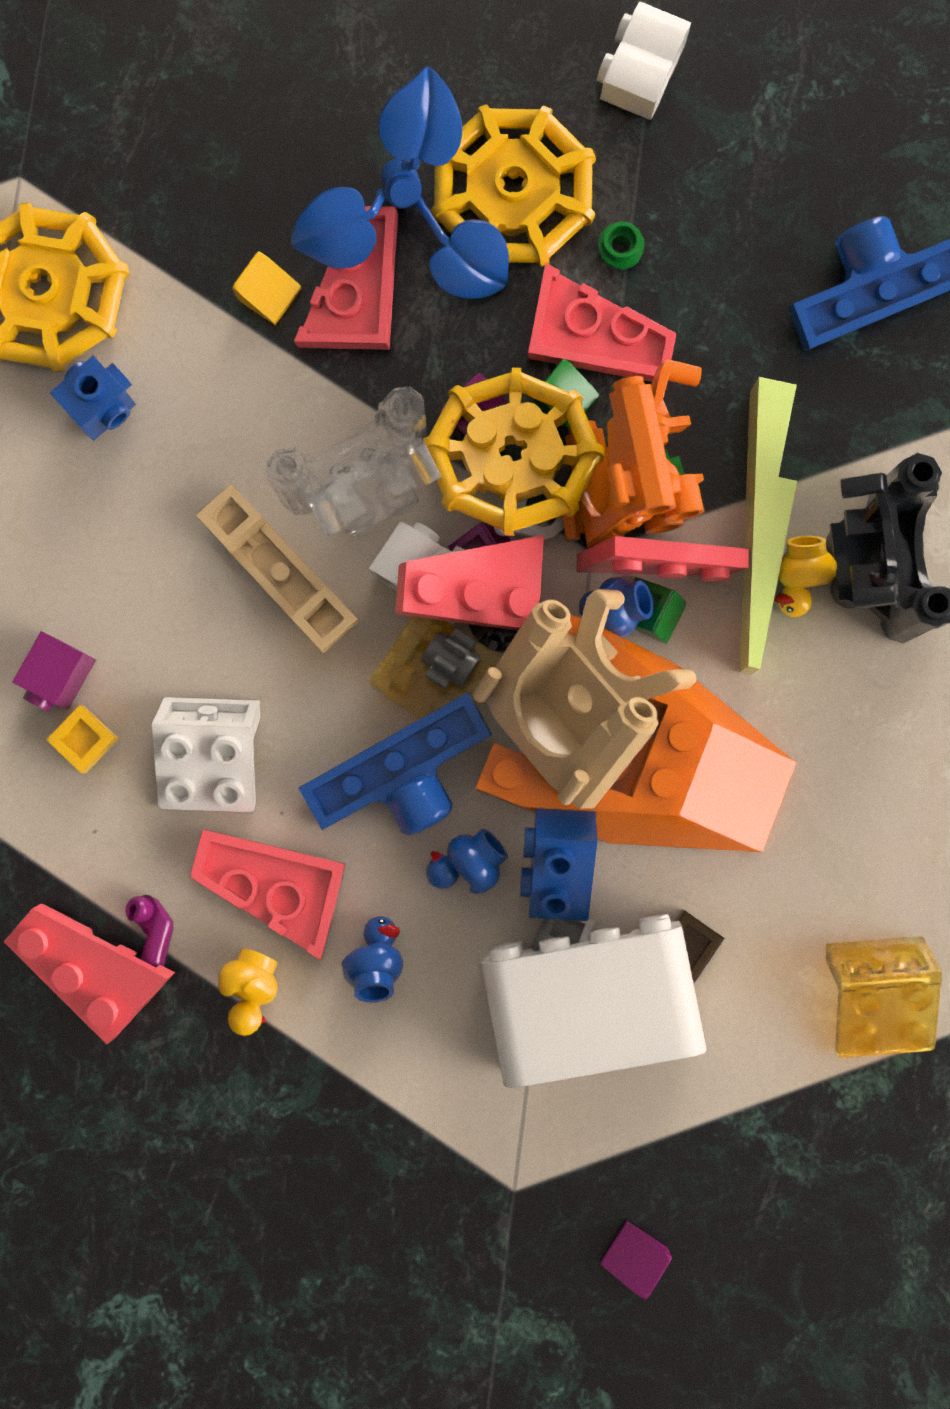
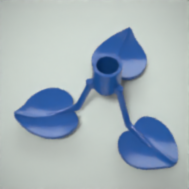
[291,66,509,299]

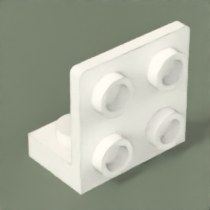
[152,697,261,812]

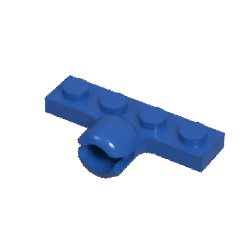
[788,216,950,351]
[299,692,493,835]

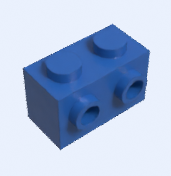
[520,808,598,921]

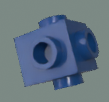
[49,355,136,441]

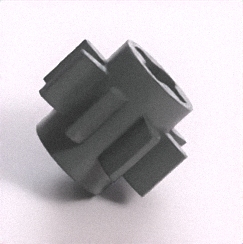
[420,628,481,690]

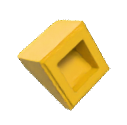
[233,251,302,325]

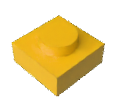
[46,705,119,774]

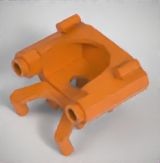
[562,359,704,549]

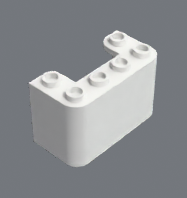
[481,914,707,1087]

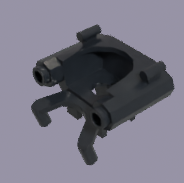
[826,453,950,643]

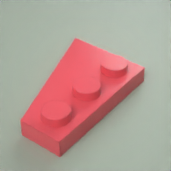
[294,206,398,350]
[528,263,676,382]
[395,535,544,631]
[576,536,749,582]
[190,829,346,960]
[4,904,175,1044]

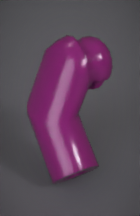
[125,895,174,966]

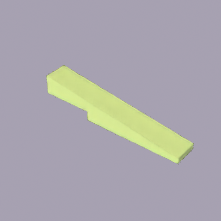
[739,377,797,675]

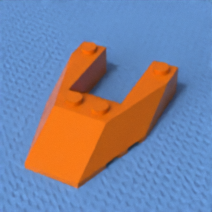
[475,614,796,852]

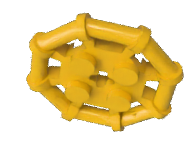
[430,104,596,267]
[0,202,130,373]
[421,367,605,536]

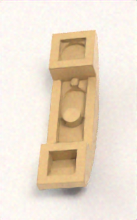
[196,483,359,654]

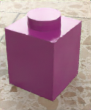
[12,631,96,711]

